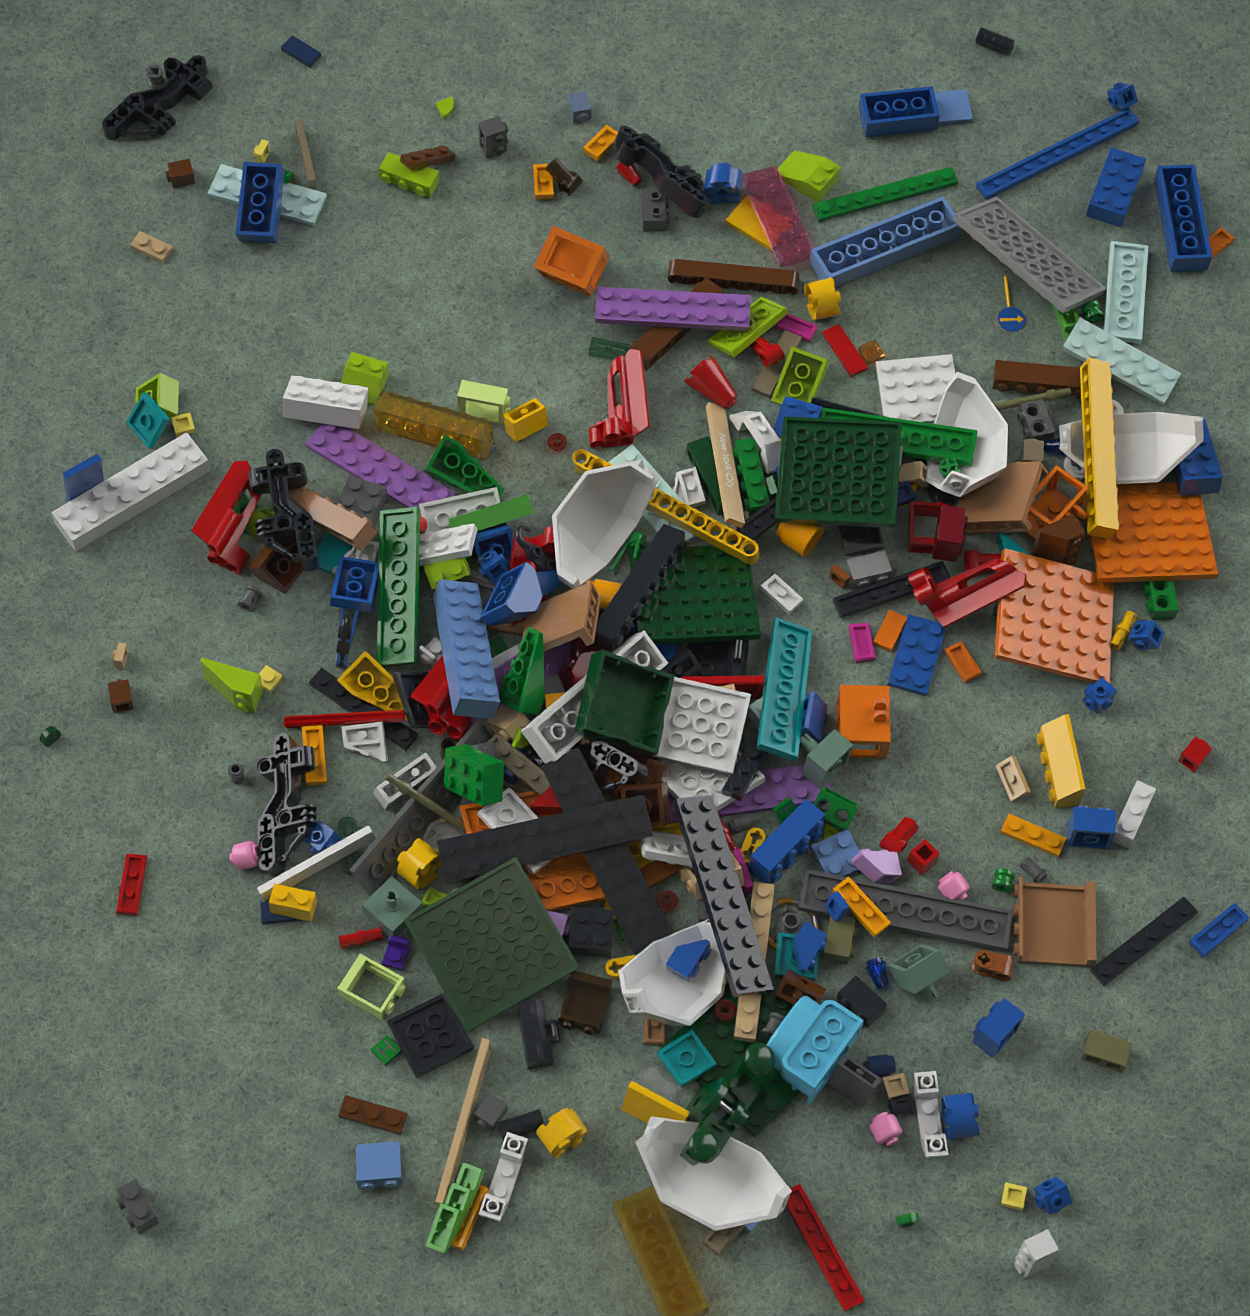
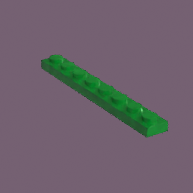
[812,167,958,222]

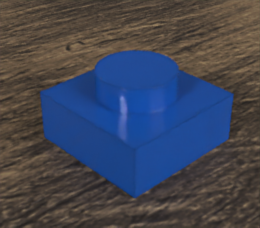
[825,891,849,922]

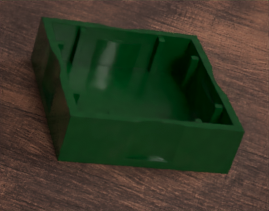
[574,650,675,758]

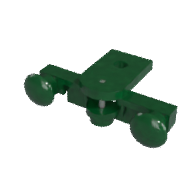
[679,1043,775,1166]

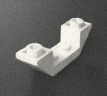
[729,411,781,474]
[914,1071,949,1158]
[479,1132,528,1222]

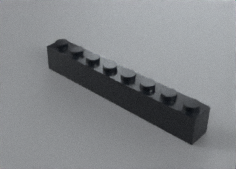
[592,524,687,652]

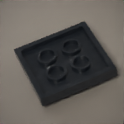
[387,993,474,1078]

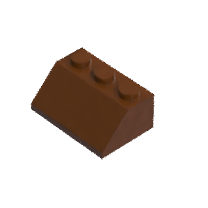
[1031,514,1085,566]
[247,527,318,594]

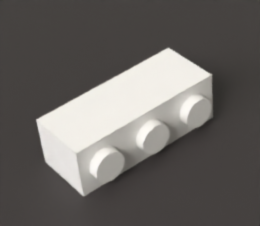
[373,753,437,809]
[1112,780,1156,849]
[1014,1230,1059,1279]

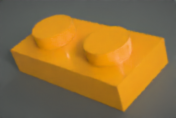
[583,125,618,162]
[533,164,554,199]

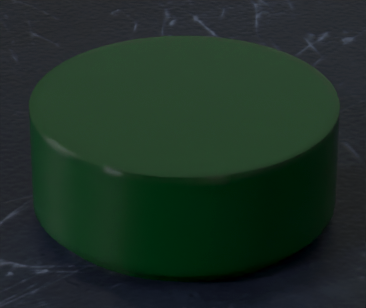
[40,726,61,747]

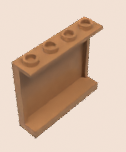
[957,461,1049,534]
[521,582,601,651]
[1013,877,1096,967]

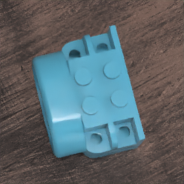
[767,996,864,1105]

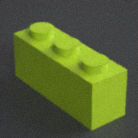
[379,152,440,198]

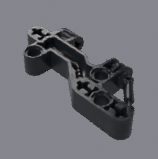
[102,55,213,140]
[613,126,709,218]
[248,449,319,571]
[256,733,317,877]
[526,741,648,795]

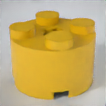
[804,277,841,320]
[397,838,442,889]
[536,1108,588,1159]

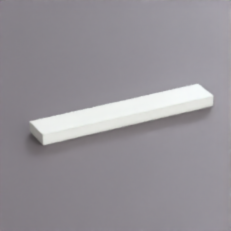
[257,826,375,901]

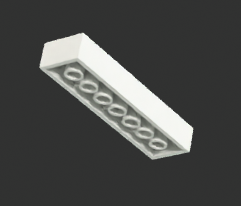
[51,432,210,552]
[521,630,668,764]

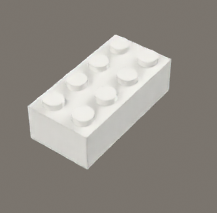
[282,375,368,429]

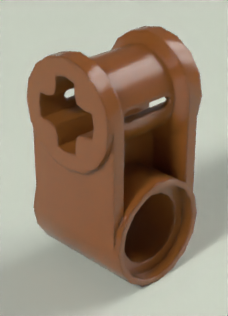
[971,950,1014,982]

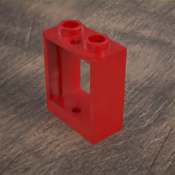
[908,501,950,554]

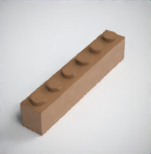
[289,486,377,551]

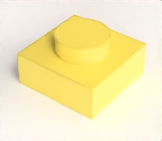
[253,139,270,163]
[171,413,195,437]
[259,665,283,693]
[1000,1182,1027,1211]

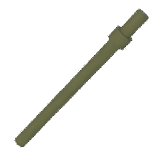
[994,388,1071,411]
[385,772,466,833]

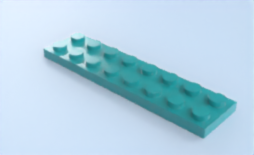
[757,617,813,761]

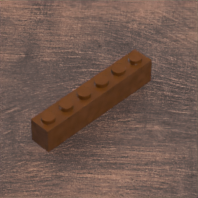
[630,277,724,371]
[992,360,1111,399]

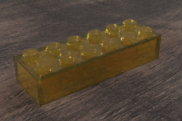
[373,390,495,461]
[612,1186,709,1316]

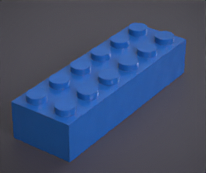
[1154,164,1212,272]

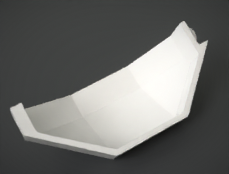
[926,372,1008,497]
[1059,412,1204,484]
[552,460,660,589]
[619,919,727,1026]
[635,1116,792,1231]

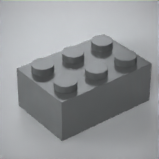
[336,475,388,528]

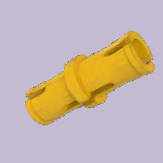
[1109,611,1138,651]

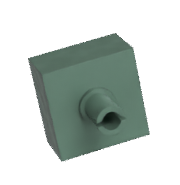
[800,729,853,790]
[362,876,423,937]
[887,944,950,1002]

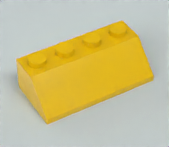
[1036,714,1085,808]

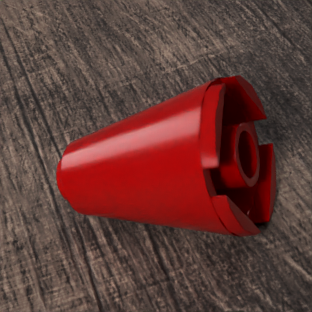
[684,355,737,409]

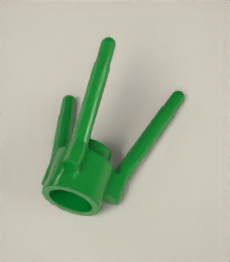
[610,532,646,572]

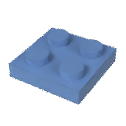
[810,829,859,877]

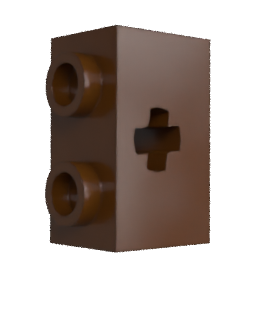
[775,969,826,1005]

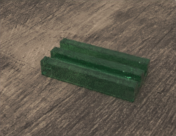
[588,337,630,360]

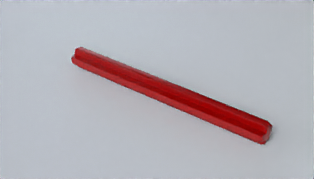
[283,710,406,728]

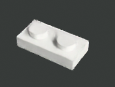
[760,574,803,615]

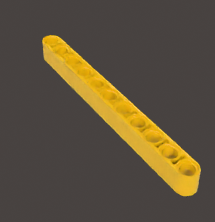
[572,449,760,564]

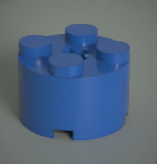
[704,163,743,205]
[941,1093,980,1139]

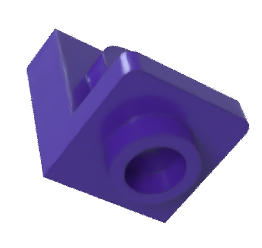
[382,935,410,971]

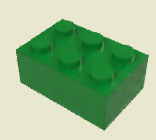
[443,744,504,806]

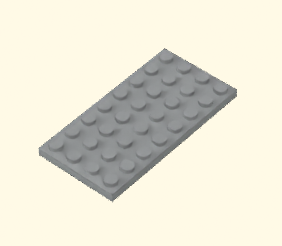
[952,197,1107,313]

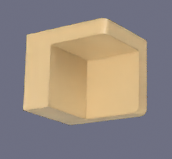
[899,461,929,488]

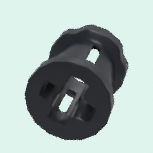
[888,1094,914,1117]

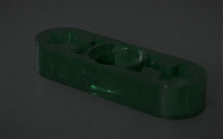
[338,816,360,876]

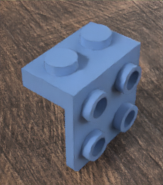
[356,1142,402,1190]

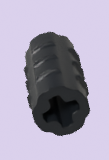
[975,27,1015,55]
[497,1109,545,1141]

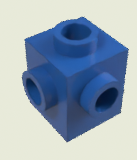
[1107,82,1138,110]
[477,549,509,584]
[1128,620,1165,650]
[1083,677,1117,714]
[304,821,342,855]
[1034,1176,1072,1215]

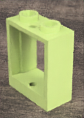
[457,380,511,425]
[337,954,406,1020]

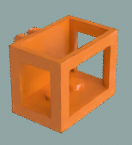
[534,226,610,297]
[1022,465,1089,541]
[836,685,891,759]

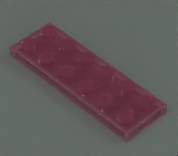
[743,165,814,267]

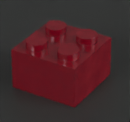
[932,505,968,562]

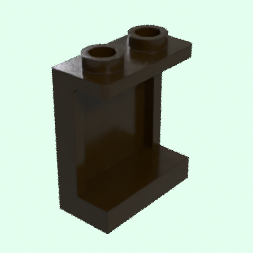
[558,971,612,1035]

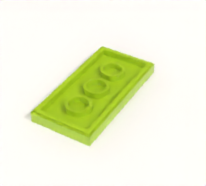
[707,297,788,357]

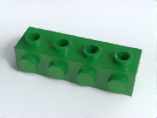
[732,438,770,517]

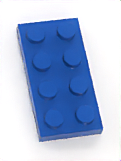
[887,614,947,696]

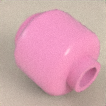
[230,840,259,870]
[938,871,970,900]
[870,1112,902,1146]

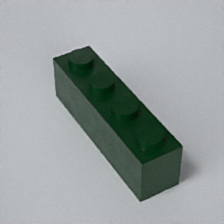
[686,436,742,515]

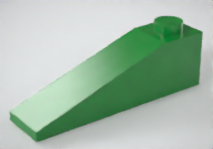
[423,434,504,499]
[499,627,545,714]

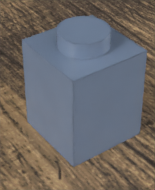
[568,92,591,123]

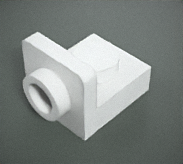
[418,637,443,667]

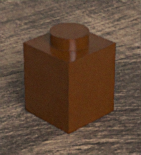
[165,158,195,188]
[108,679,134,713]

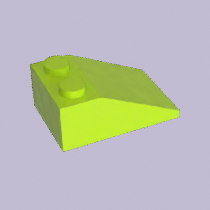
[773,150,841,203]
[771,346,830,405]
[200,657,263,713]

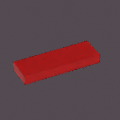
[822,324,868,378]
[116,854,148,916]

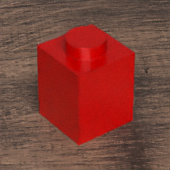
[1178,736,1212,773]
[907,839,940,876]

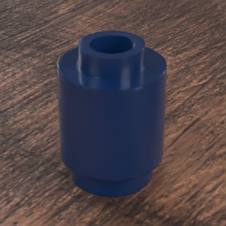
[863,1054,896,1077]

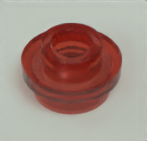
[548,433,567,451]
[656,890,678,911]
[714,999,736,1021]

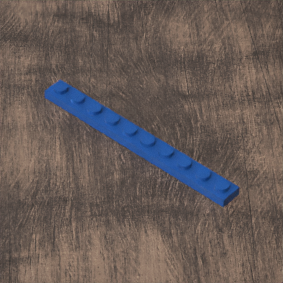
[976,108,1139,200]

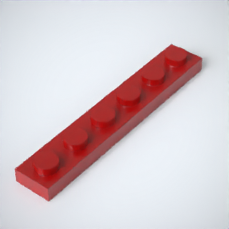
[786,1184,865,1313]

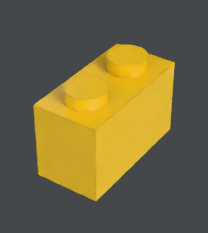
[503,398,549,442]
[269,884,317,922]

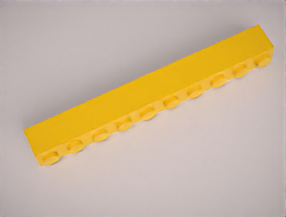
[1080,358,1120,539]

